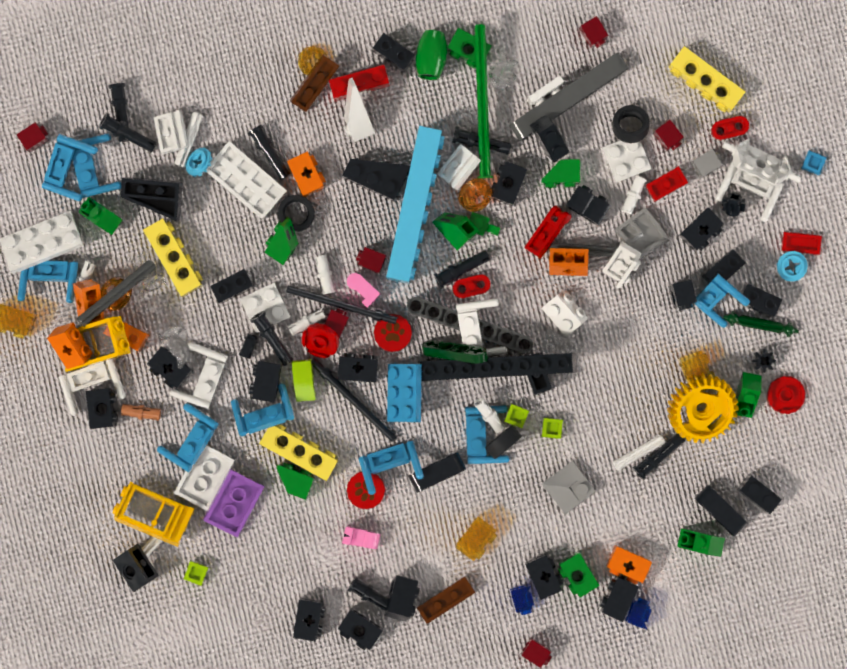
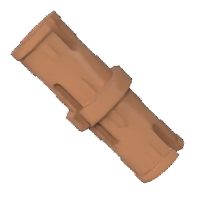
[121,403,161,421]

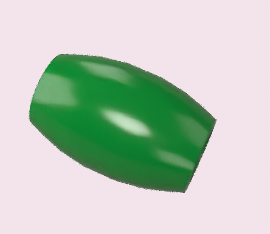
[416,30,447,81]

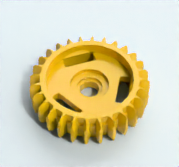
[667,374,739,444]

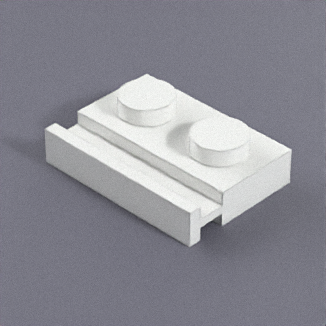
[527,75,564,107]
[153,110,189,155]
[437,144,481,191]

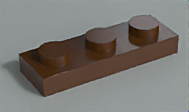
[290,54,340,112]
[416,576,475,624]

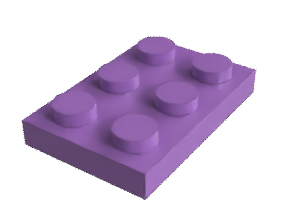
[203,469,264,538]

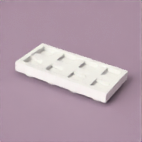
[207,141,288,220]
[0,211,84,274]

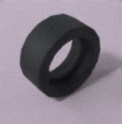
[612,105,650,143]
[278,195,315,232]
[485,425,522,459]

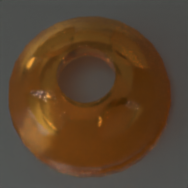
[458,178,492,212]
[100,277,132,311]

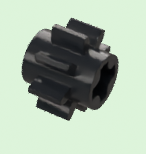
[722,193,746,217]
[751,349,776,373]

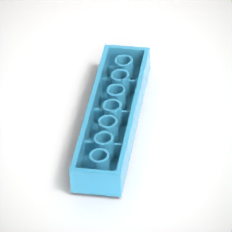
[386,126,445,284]

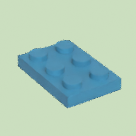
[387,364,422,422]

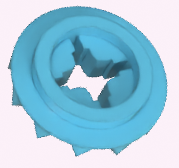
[186,148,213,177]
[777,251,808,282]

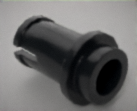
[239,333,258,359]

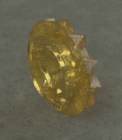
[298,46,328,75]

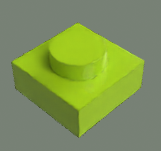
[504,404,529,428]
[541,418,563,439]
[183,561,209,586]

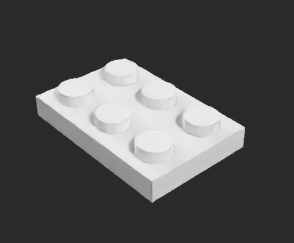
[174,445,235,511]

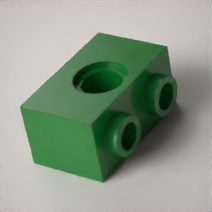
[447,28,492,69]
[558,552,599,598]

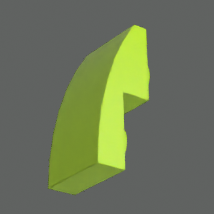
[292,359,316,402]

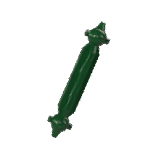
[723,311,799,337]

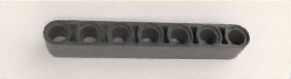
[509,52,629,141]
[407,297,533,354]

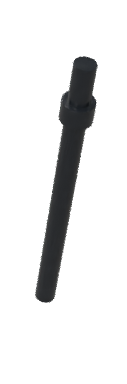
[286,285,398,325]
[311,357,397,442]

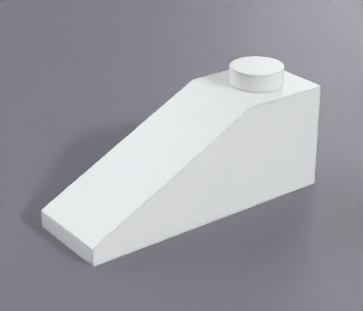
[344,78,375,142]

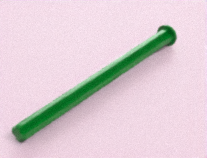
[475,24,493,179]

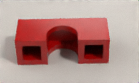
[329,65,390,102]

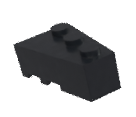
[342,158,411,202]
[121,177,183,222]

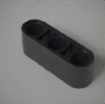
[408,452,466,493]
[694,485,748,537]

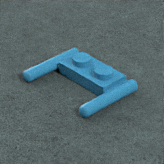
[73,133,121,198]
[42,134,98,201]
[17,261,78,303]
[694,274,750,328]
[231,383,295,436]
[157,403,219,472]
[465,405,510,464]
[359,441,424,495]

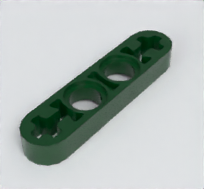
[422,340,488,364]

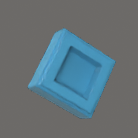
[801,150,827,176]

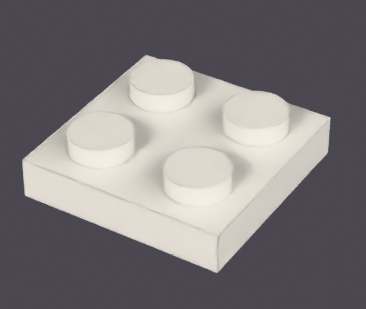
[601,140,651,184]
[240,283,291,334]

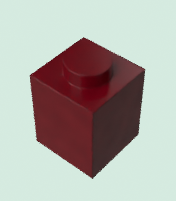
[579,16,609,48]
[653,120,684,151]
[16,122,49,153]
[356,247,386,274]
[324,308,349,339]
[520,638,552,668]

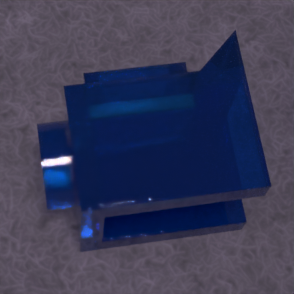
[510,583,534,615]
[625,597,652,630]

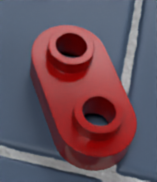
[711,116,749,141]
[453,275,491,299]

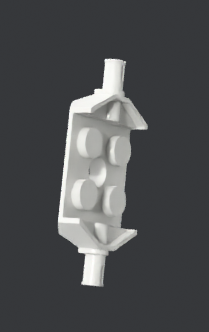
[722,138,802,186]

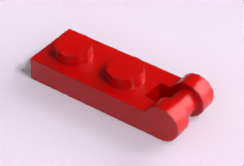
[524,205,571,259]

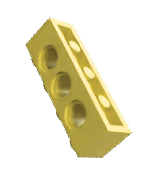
[668,46,745,113]
[143,218,203,297]
[259,424,339,481]

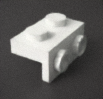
[602,242,642,288]
[542,290,588,337]

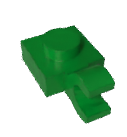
[469,212,500,237]

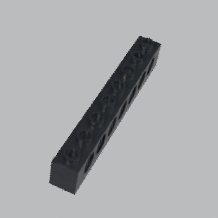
[420,353,577,381]

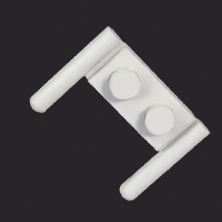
[715,161,784,222]
[456,298,507,357]
[170,342,228,409]
[58,359,126,416]

